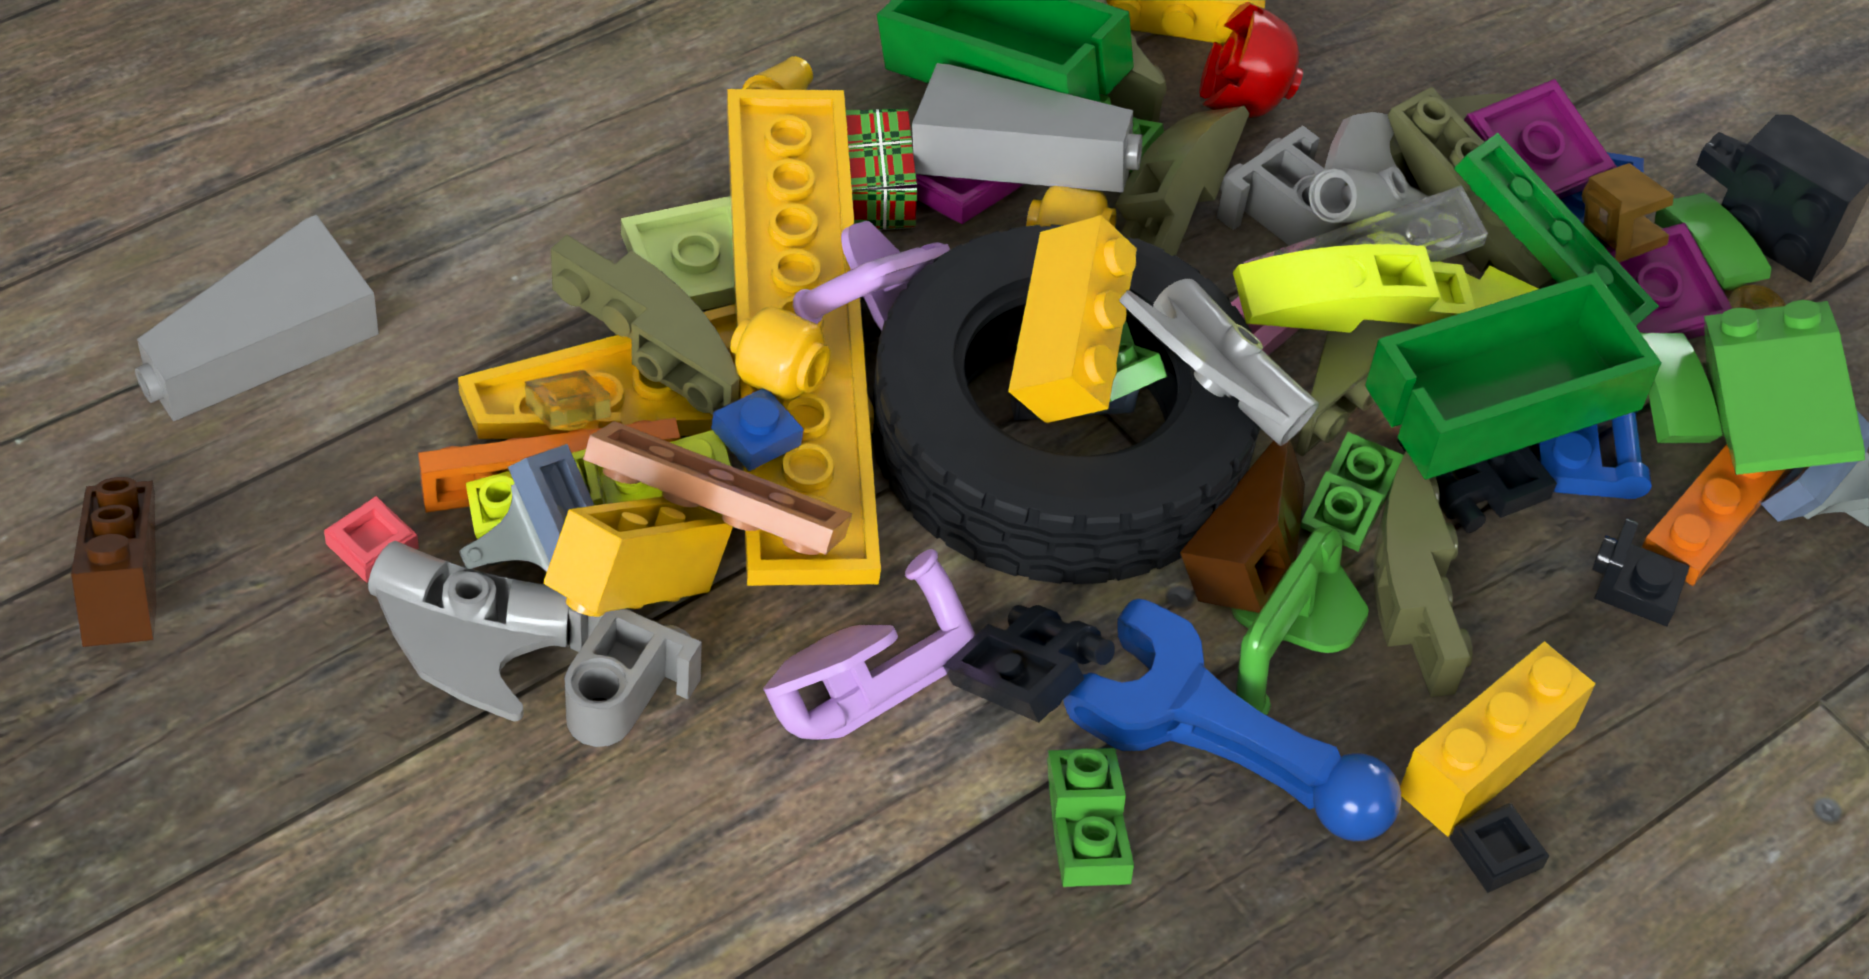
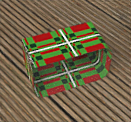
[846,109,917,230]

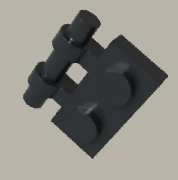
[1397,439,1557,533]
[943,604,1115,723]

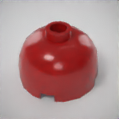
[1199,2,1303,118]

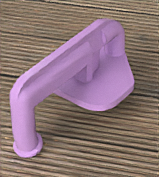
[793,221,950,331]
[763,549,975,740]

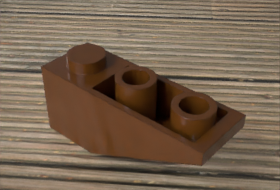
[1180,440,1305,613]
[71,477,156,647]

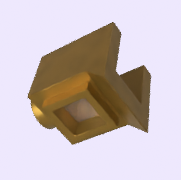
[1582,163,1674,262]

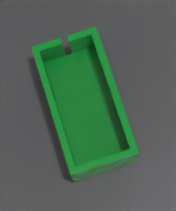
[876,0,1134,102]
[1365,272,1662,480]

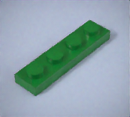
[1454,133,1659,326]

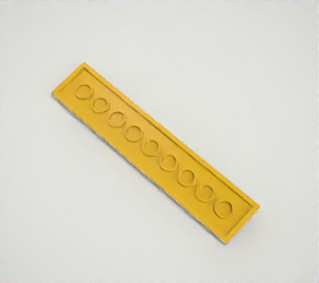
[727,89,881,586]

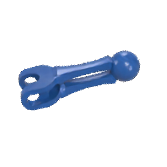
[1063,599,1401,841]

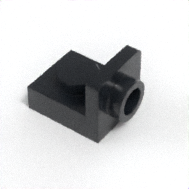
[1592,518,1690,627]

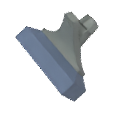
[1761,411,1869,527]
[459,444,595,572]

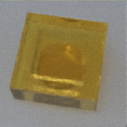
[525,369,611,431]

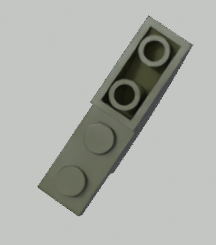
[1387,87,1557,289]
[1115,106,1249,256]
[551,235,739,415]
[1374,451,1473,697]

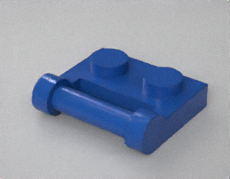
[1532,411,1652,499]

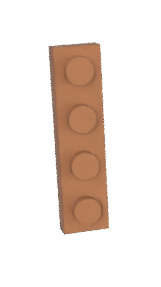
[583,421,852,555]

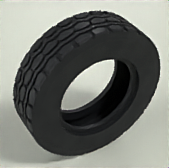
[872,224,1260,585]

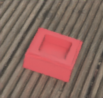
[324,496,419,583]

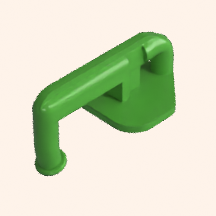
[1231,526,1369,715]

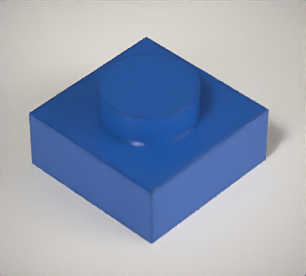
[711,388,804,471]

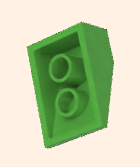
[1704,300,1865,475]

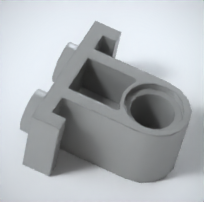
[1216,125,1345,251]
[564,608,702,747]

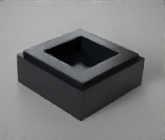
[1450,802,1549,893]

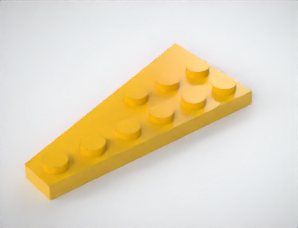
[458,304,874,439]

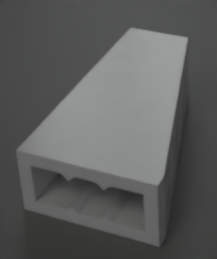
[912,63,1142,193]
[135,215,379,422]

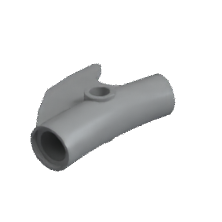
[1309,112,1443,246]
[1119,279,1319,446]
[368,541,570,721]

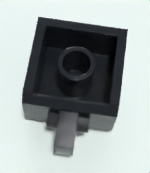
[1696,115,1869,283]

